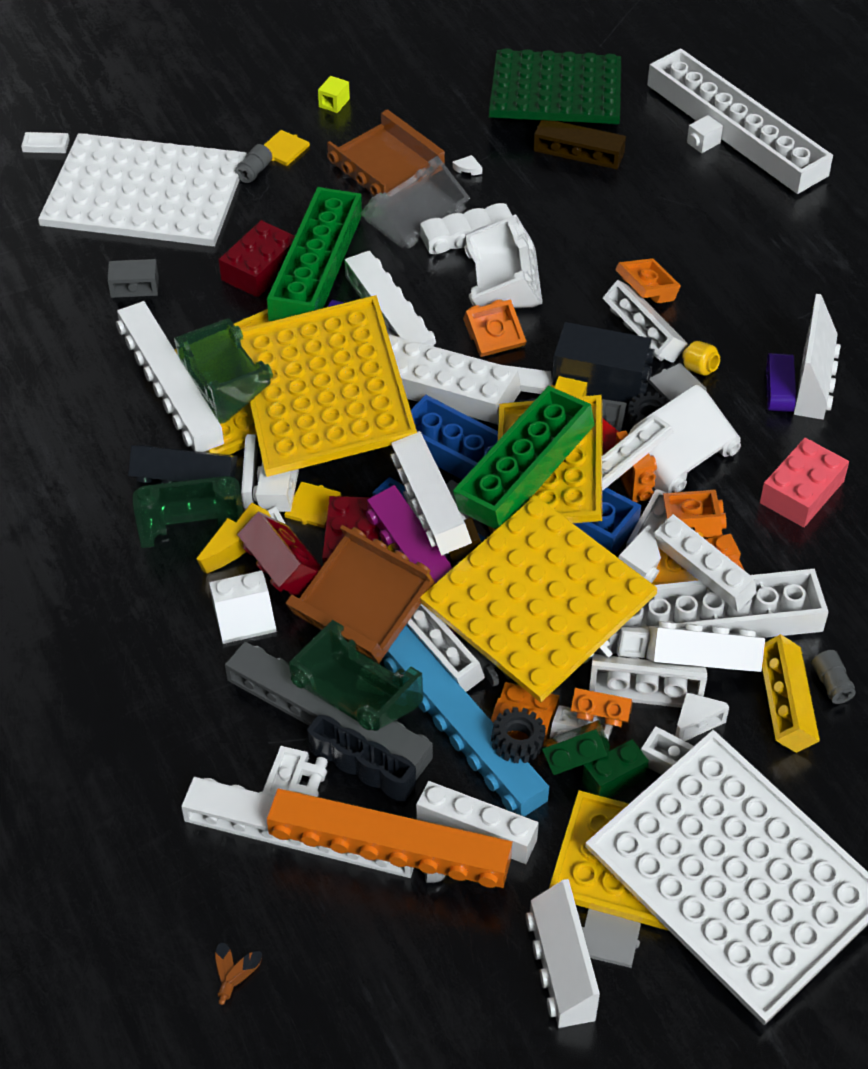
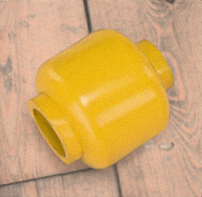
[682,341,720,375]

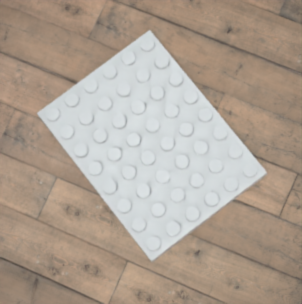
[38,133,247,247]
[585,730,868,1025]

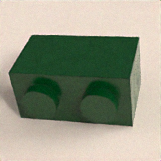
[542,720,610,775]
[582,739,649,798]

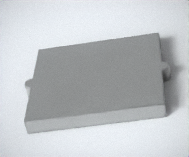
[648,363,707,401]
[582,909,641,968]

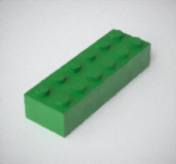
[453,386,595,530]

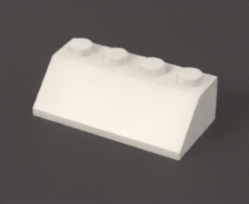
[589,654,707,708]
[526,879,600,1028]

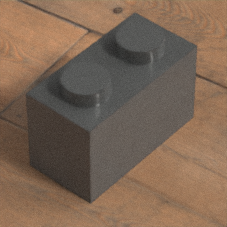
[108,259,159,298]

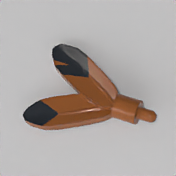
[215,943,262,1005]

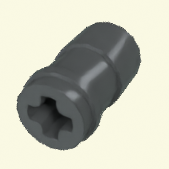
[235,144,272,183]
[812,650,856,704]

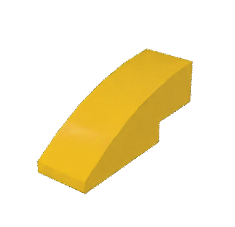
[196,503,271,574]

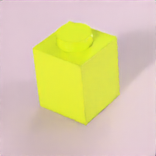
[318,76,350,113]

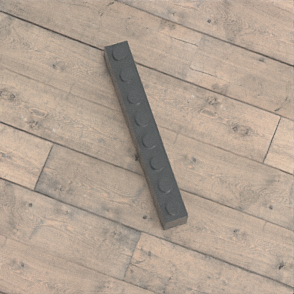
[225,642,433,780]

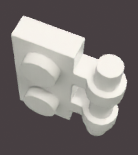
[263,746,328,797]

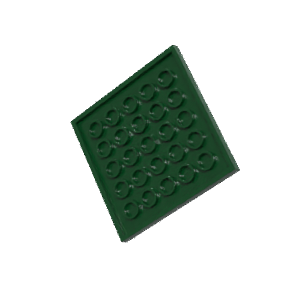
[489,48,621,124]

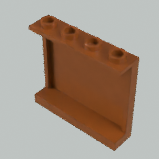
[327,109,445,203]
[286,525,435,663]

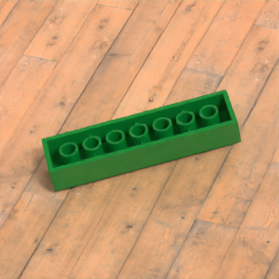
[267,187,362,321]

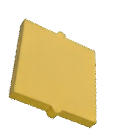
[264,130,310,166]
[284,482,341,528]

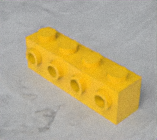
[762,634,820,753]

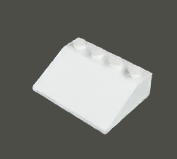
[794,294,841,420]

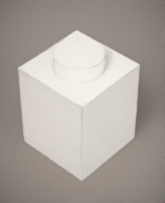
[687,115,723,153]

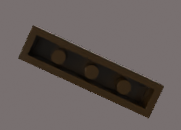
[534,120,626,169]

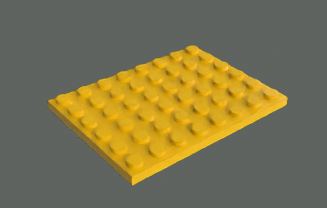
[235,295,417,477]

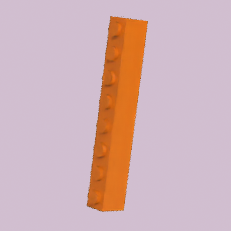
[267,788,513,888]

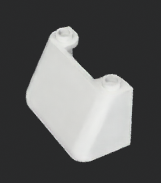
[464,215,542,308]
[628,385,741,493]

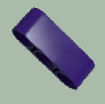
[766,353,796,412]

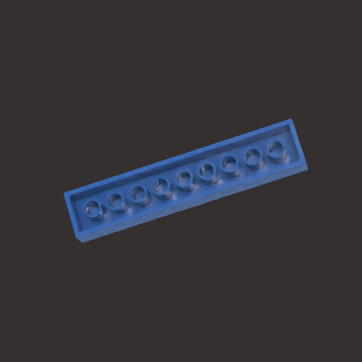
[411,395,641,555]

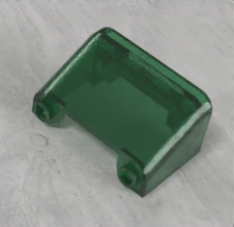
[174,318,273,424]
[133,476,243,548]
[289,620,423,731]

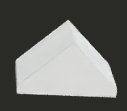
[675,693,729,741]

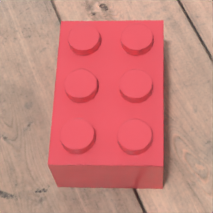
[760,438,849,527]

